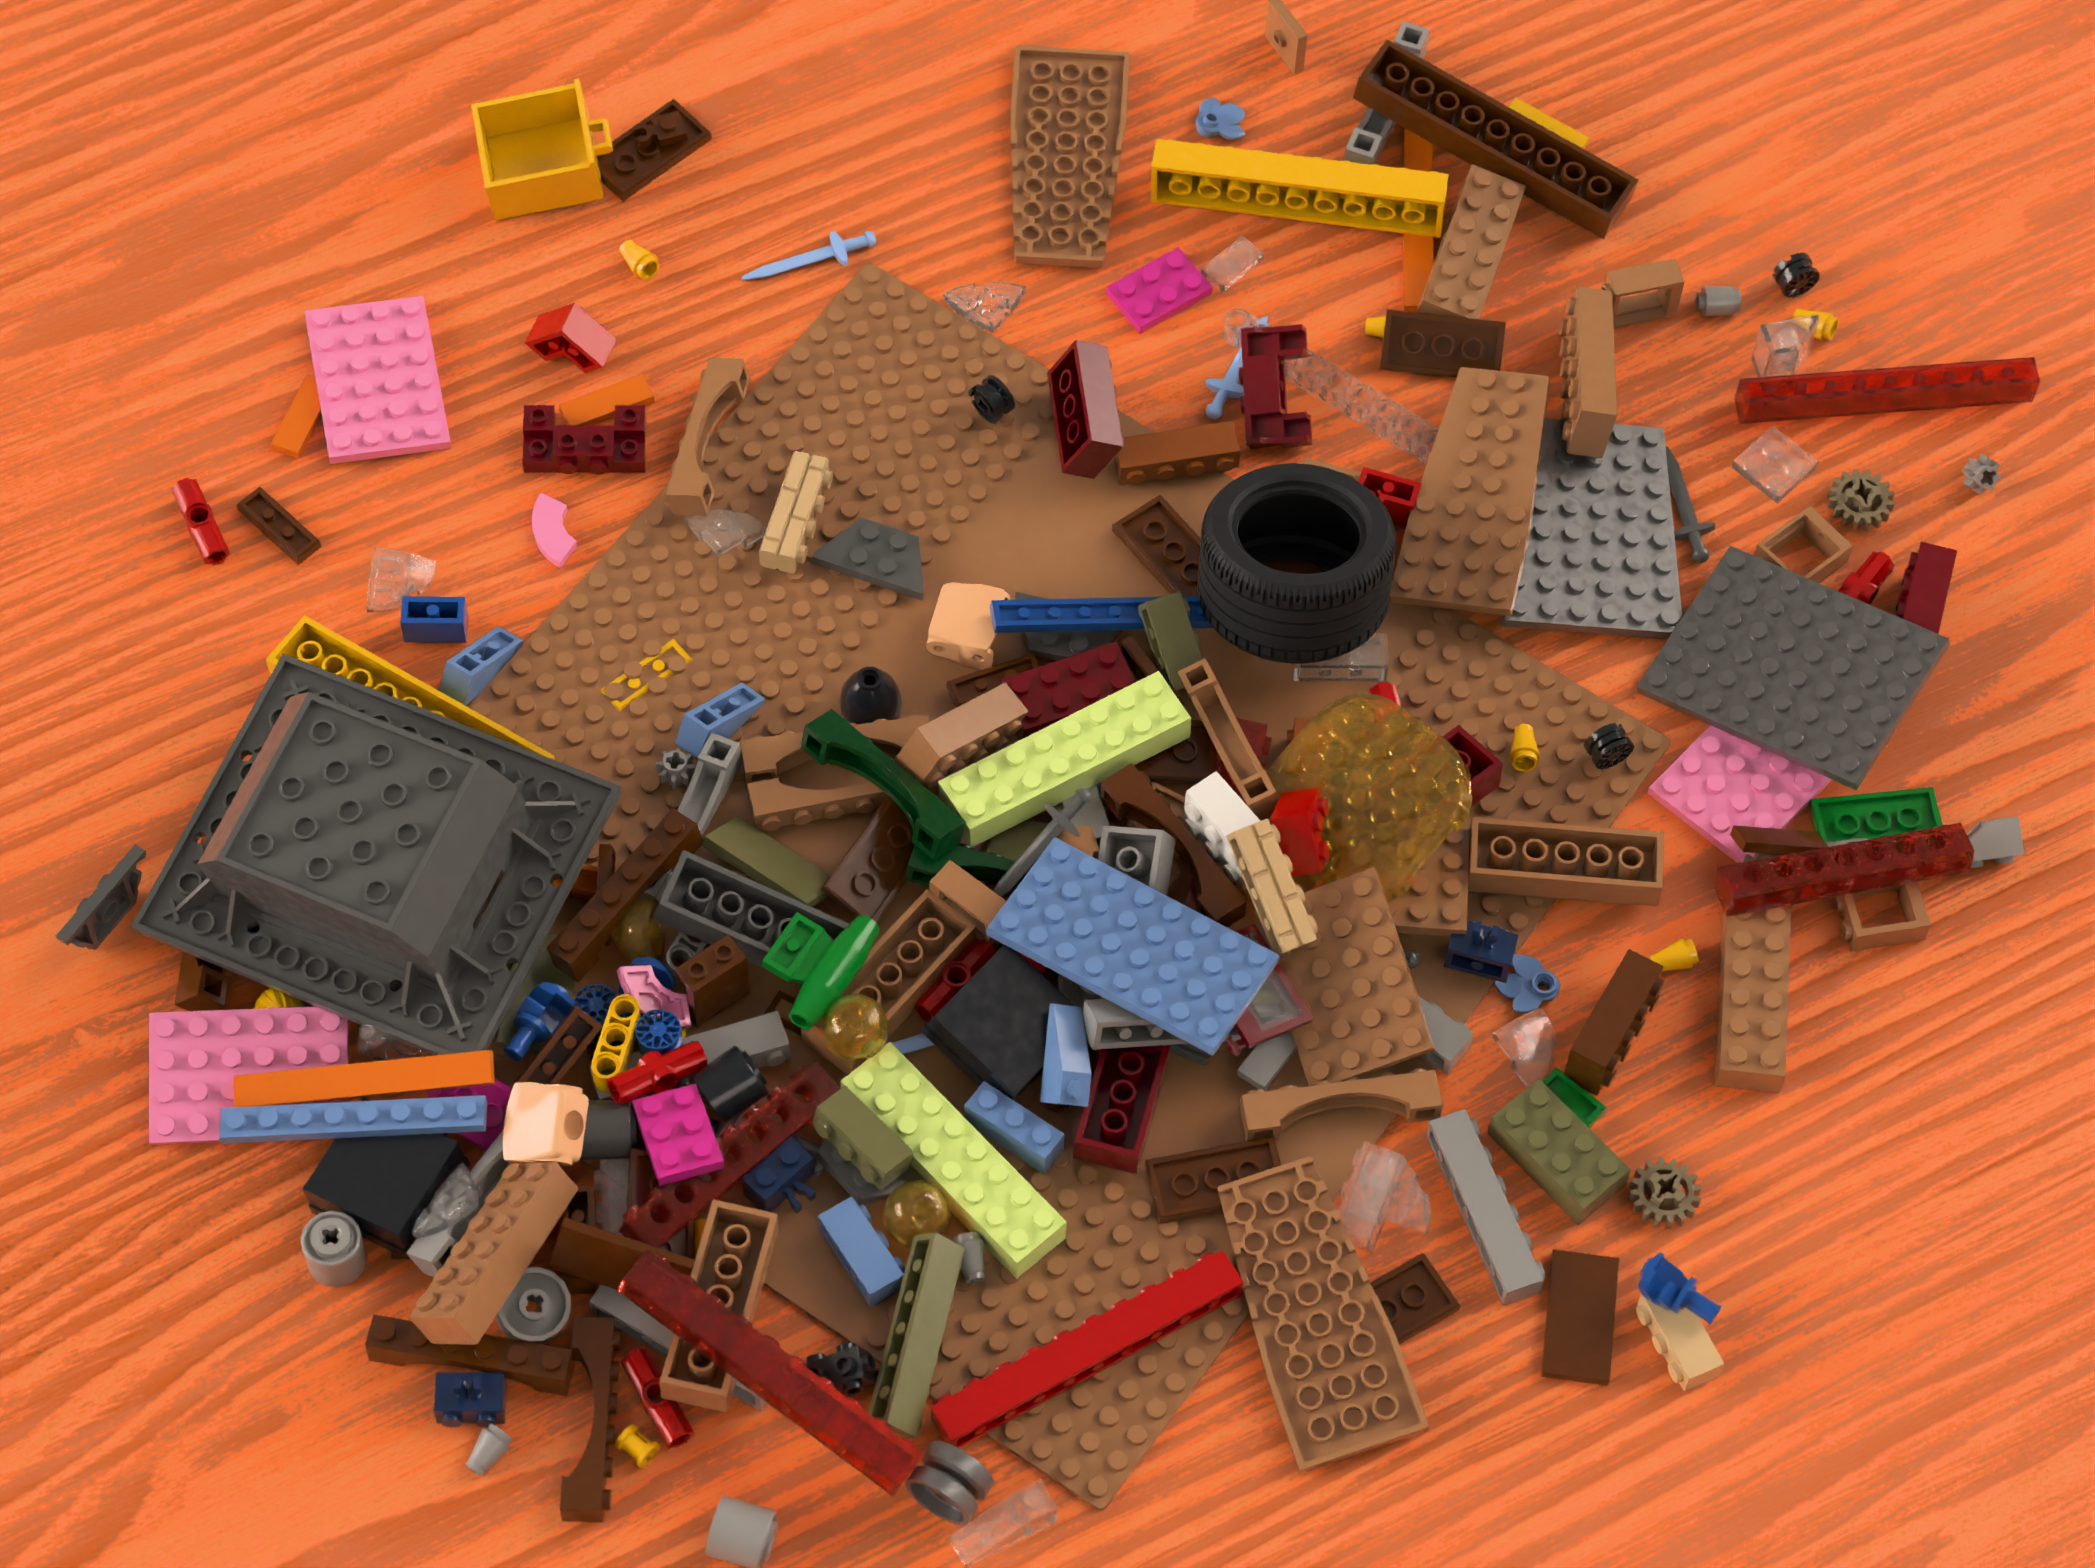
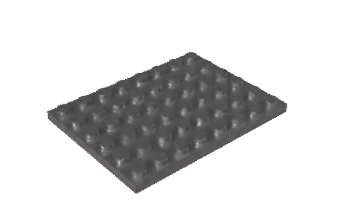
[1501,418,1683,639]
[1636,546,1950,790]

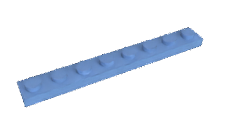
[219,1095,487,1144]

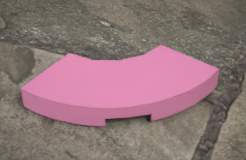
[532,493,577,568]
[617,965,691,1029]

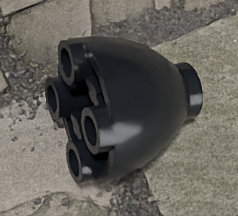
[839,666,902,724]

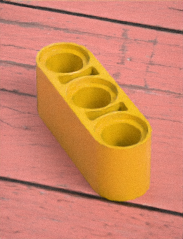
[591,994,641,1093]

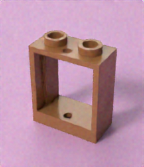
[1601,258,1685,328]
[1754,505,1853,583]
[929,860,1006,949]
[1832,870,1931,951]

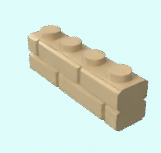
[759,451,833,574]
[1226,818,1318,955]

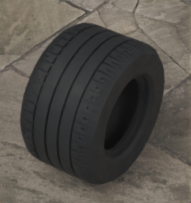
[1197,463,1396,664]

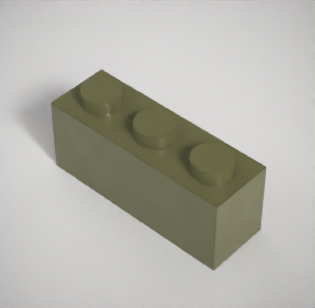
[1138,591,1204,692]
[812,1085,914,1191]

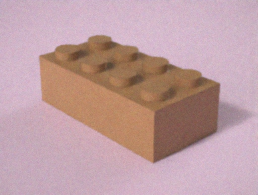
[894,682,1029,788]

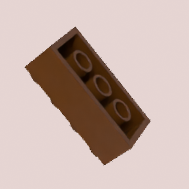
[1564,949,1665,1096]

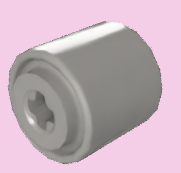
[301,1211,367,1287]
[705,1495,778,1568]

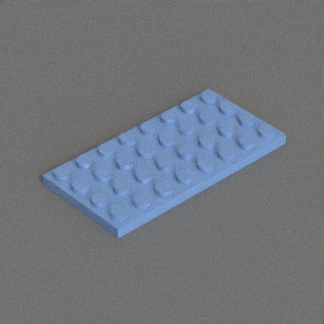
[986,837,1279,1056]

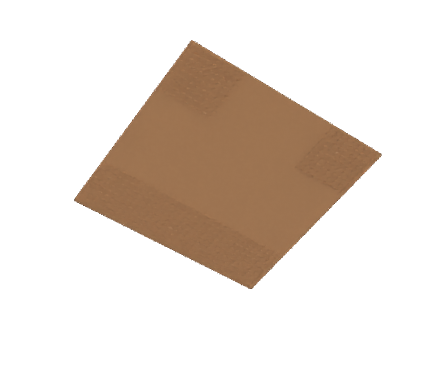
[396,263,1670,1511]

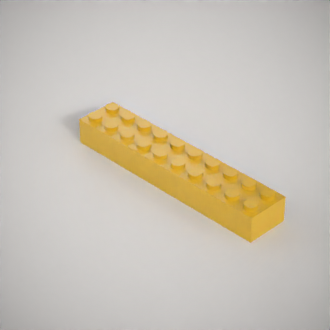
[1151,139,1449,238]
[266,615,555,760]

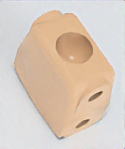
[926,582,1010,670]
[503,1082,589,1166]

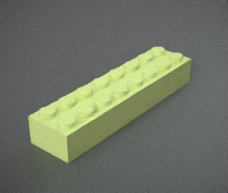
[938,671,1191,847]
[840,1042,1067,1279]

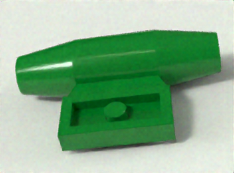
[761,912,880,1030]

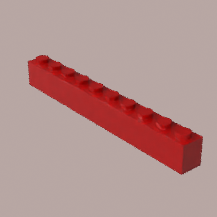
[931,1250,1244,1448]

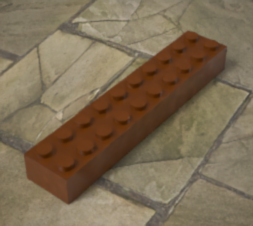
[1353,39,1638,239]

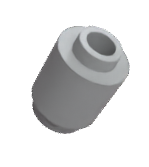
[1696,286,1741,316]

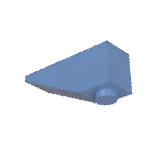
[439,626,523,705]
[675,682,765,759]
[1040,1004,1091,1107]

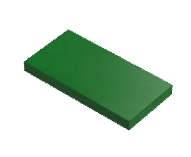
[1809,787,1947,860]

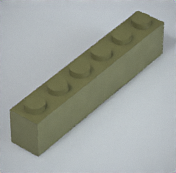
[865,1232,965,1440]

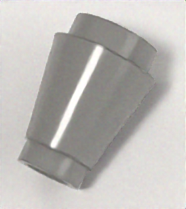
[953,1232,985,1284]
[465,1423,513,1477]

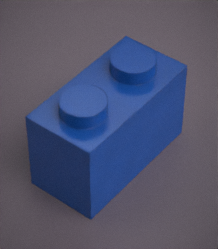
[400,596,468,643]

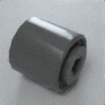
[580,1100,638,1160]

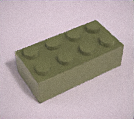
[1487,1079,1631,1225]

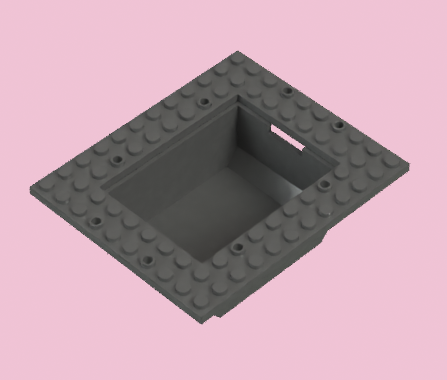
[131,654,622,1055]

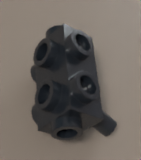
[794,1343,879,1406]

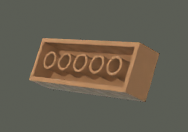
[1416,164,1526,319]
[1559,286,1617,459]
[1468,817,1664,906]
[801,889,977,1075]
[1714,897,1791,1093]
[409,1162,579,1345]
[660,1199,779,1413]

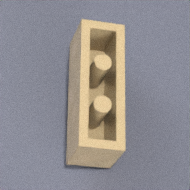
[1636,1294,1724,1392]

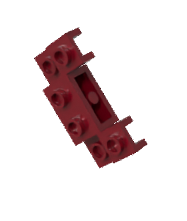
[1239,324,1312,449]
[522,405,646,474]

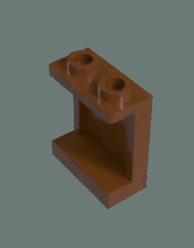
[676,935,750,1027]

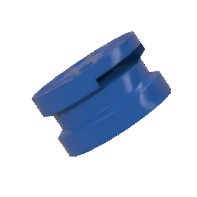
[573,984,617,1034]
[635,1009,683,1056]

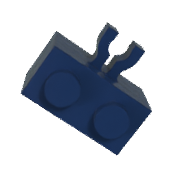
[1444,920,1519,983]
[742,1136,816,1213]
[434,1372,507,1427]

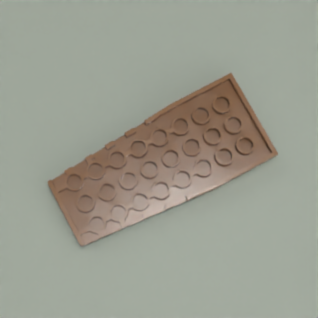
[1010,45,1130,268]
[1390,367,1550,616]
[1218,1156,1429,1474]

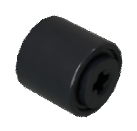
[692,1045,769,1124]

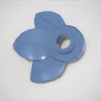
[1195,98,1245,140]
[1495,954,1560,1013]

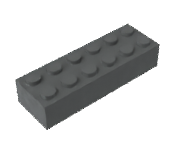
[652,850,849,985]

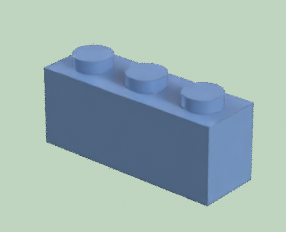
[964,1081,1064,1175]
[818,1196,906,1308]

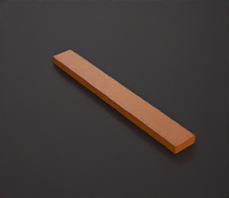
[1403,127,1434,312]
[233,1050,495,1107]

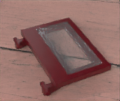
[1226,924,1314,1056]

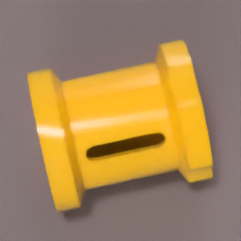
[615,1423,661,1469]

